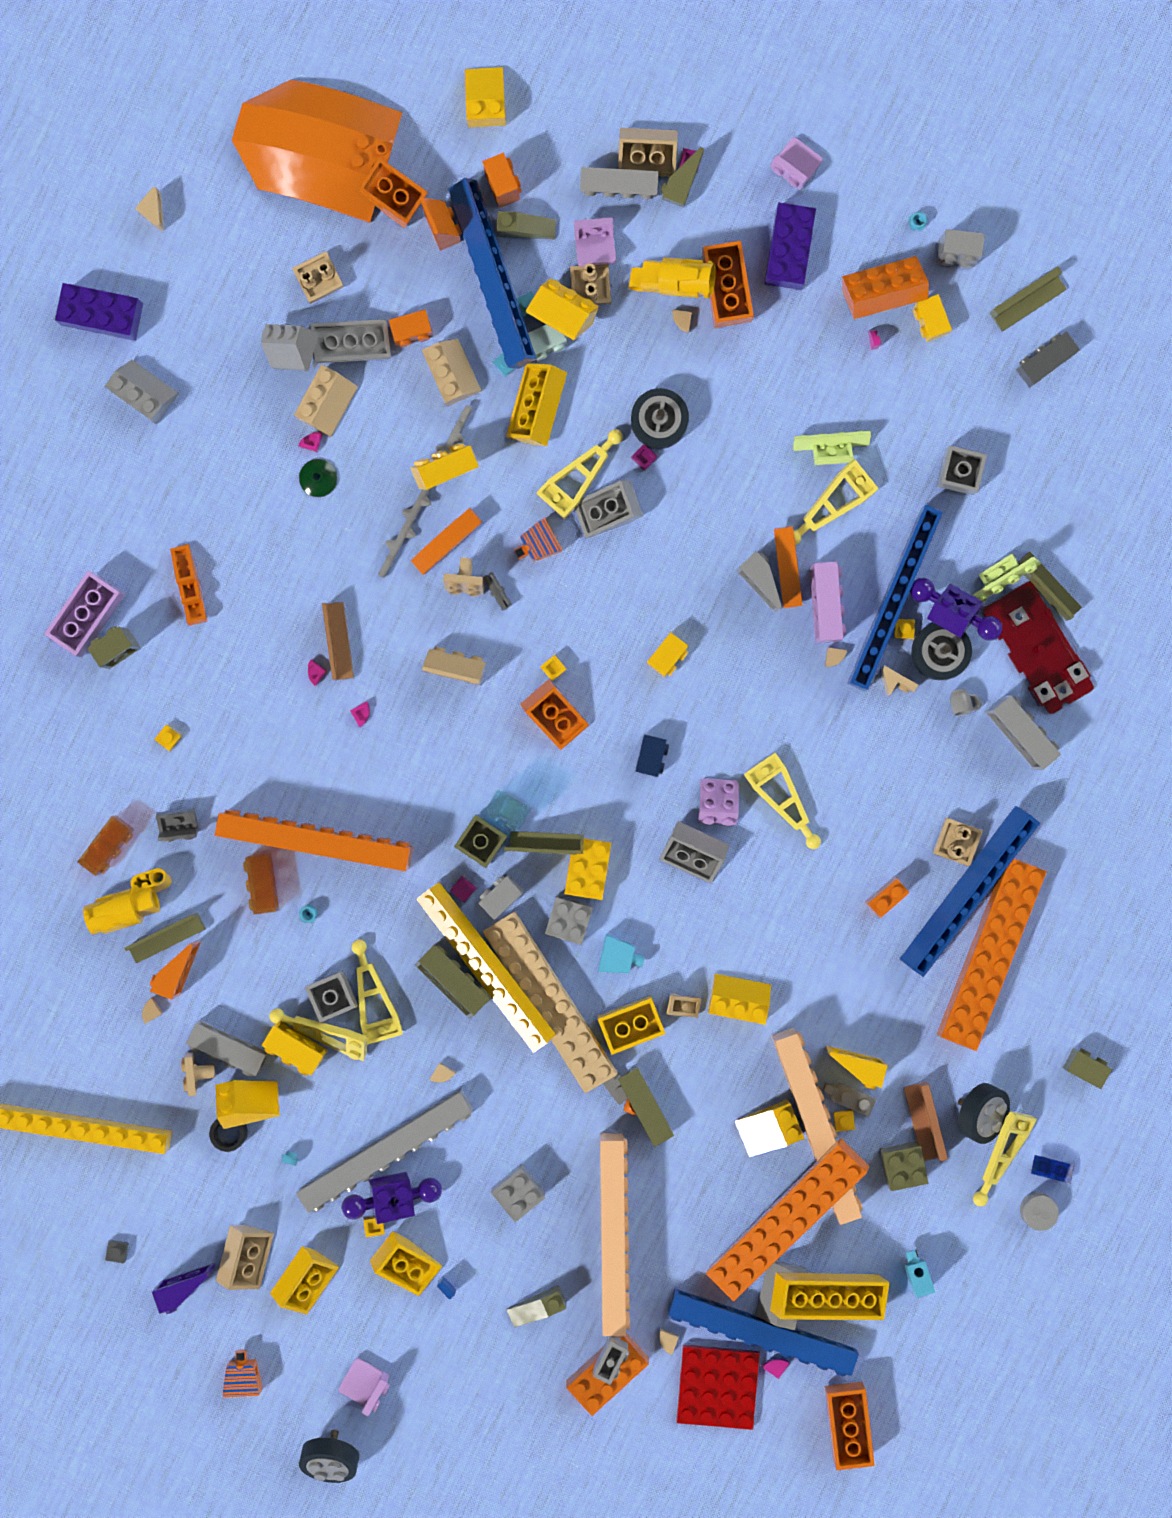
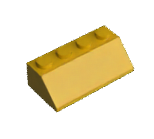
[506,363,567,446]

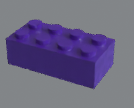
[764,202,816,290]
[55,283,143,341]

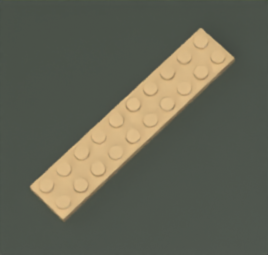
[482,911,618,1093]

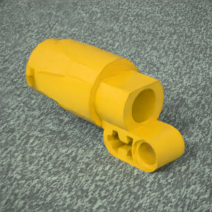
[629,257,715,298]
[83,868,172,935]

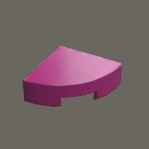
[868,330,881,350]
[298,432,323,452]
[308,659,327,686]
[350,701,370,727]
[763,1358,790,1379]

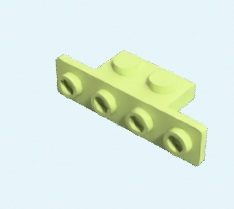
[793,431,871,465]
[972,554,1041,602]

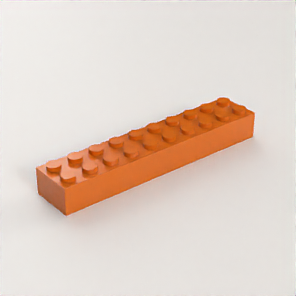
[214,809,414,871]
[937,859,1047,1051]
[706,1138,869,1302]

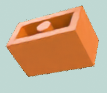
[389,309,433,347]
[865,877,909,918]

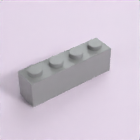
[580,167,658,199]
[186,1020,268,1077]

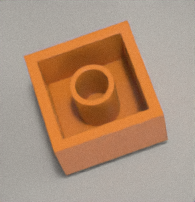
[482,152,522,208]

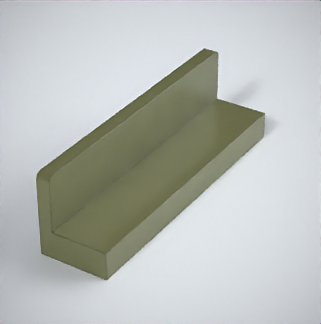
[990,267,1066,331]
[1018,552,1082,621]
[504,831,584,854]
[124,912,206,963]
[618,1066,674,1147]

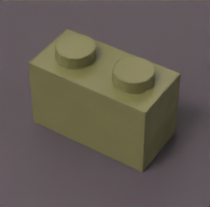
[1063,1048,1112,1089]

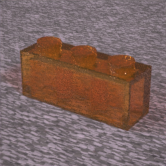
[77,815,135,876]
[243,853,279,915]

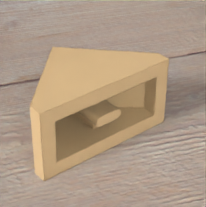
[135,187,164,231]

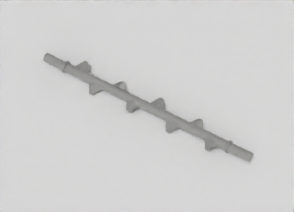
[378,405,473,578]

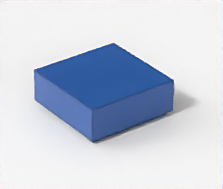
[437,1276,456,1299]

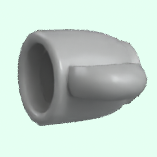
[950,689,982,716]

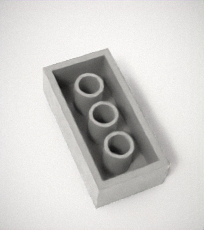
[985,695,1061,770]

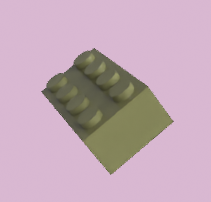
[414,944,490,1019]

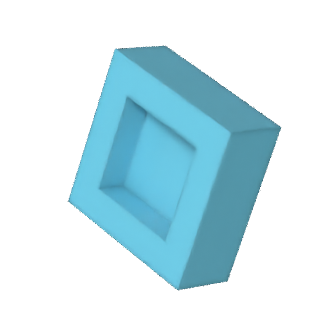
[517,291,534,318]
[493,353,516,377]

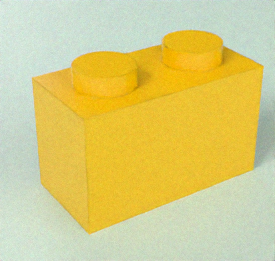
[913,294,952,342]
[646,632,689,677]

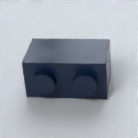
[635,734,669,777]

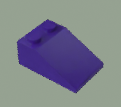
[152,1263,216,1314]

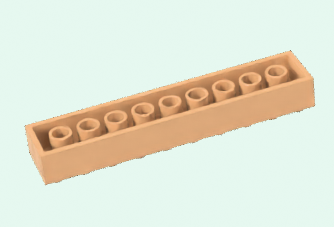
[772,1028,863,1225]
[600,1133,630,1336]

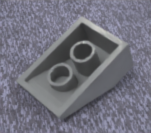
[575,480,644,538]
[736,551,782,612]

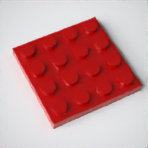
[676,1345,760,1430]

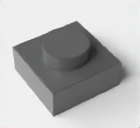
[105,1240,129,1263]

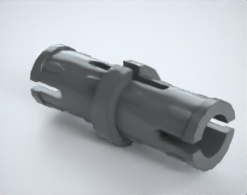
[483,572,513,611]

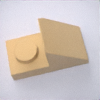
[880,666,918,696]
[666,993,701,1018]

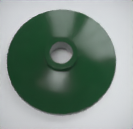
[299,459,337,497]

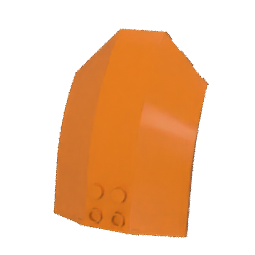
[232,80,402,223]

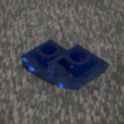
[1031,1155,1074,1184]

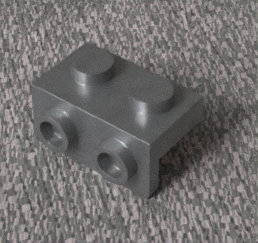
[156,808,199,842]

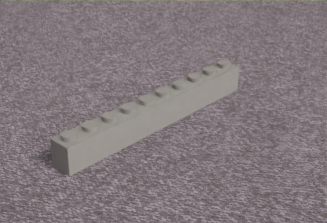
[296,1089,473,1213]

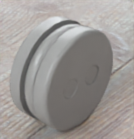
[1020,1192,1059,1231]

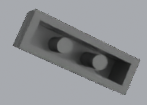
[1016,331,1080,388]

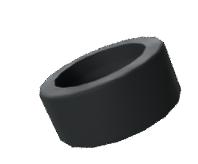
[209,1119,248,1152]

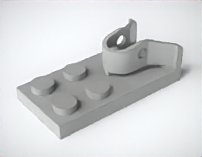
[308,319,391,367]

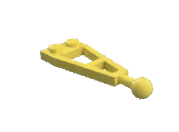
[536,429,623,519]
[793,459,879,545]
[743,752,821,849]
[351,939,404,1045]
[269,1008,367,1061]
[973,1111,1037,1207]

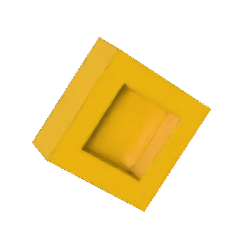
[894,619,915,639]
[540,654,567,682]
[154,724,182,751]
[833,1109,855,1132]
[363,1215,385,1237]

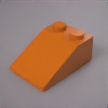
[358,157,428,228]
[420,197,462,251]
[520,679,589,750]
[150,940,201,1000]

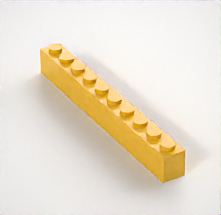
[416,882,556,1053]
[0,1103,172,1154]

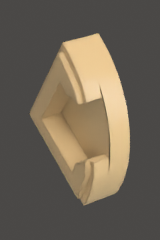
[672,310,692,333]
[825,648,847,667]
[142,998,163,1024]
[429,1063,456,1083]
[659,1329,679,1355]

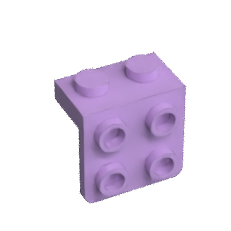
[770,137,823,191]
[574,217,616,267]
[698,779,739,826]
[339,1358,390,1416]

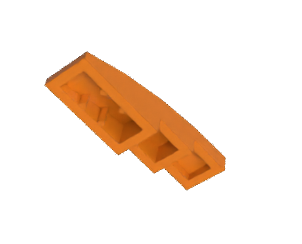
[411,508,483,575]
[774,526,803,608]
[170,544,208,626]

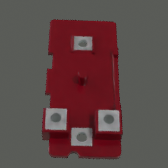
[982,582,1094,714]

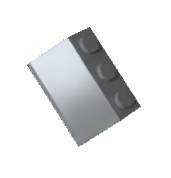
[261,324,318,371]
[104,359,179,424]
[659,821,730,883]
[755,1261,808,1330]

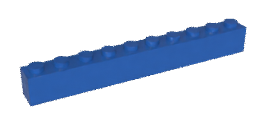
[448,178,537,369]
[847,505,943,691]
[900,806,1040,978]
[668,1289,859,1376]

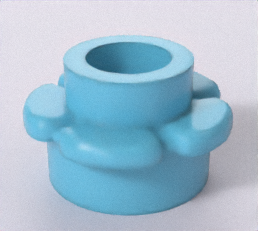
[908,212,927,231]
[299,904,318,923]
[281,1151,300,1166]

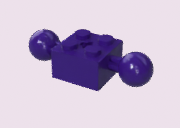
[910,578,1003,641]
[341,1172,442,1224]

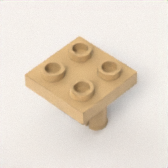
[292,251,344,304]
[570,263,611,305]
[443,557,484,597]
[933,817,983,866]
[181,1051,215,1096]

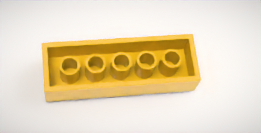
[770,1272,890,1320]

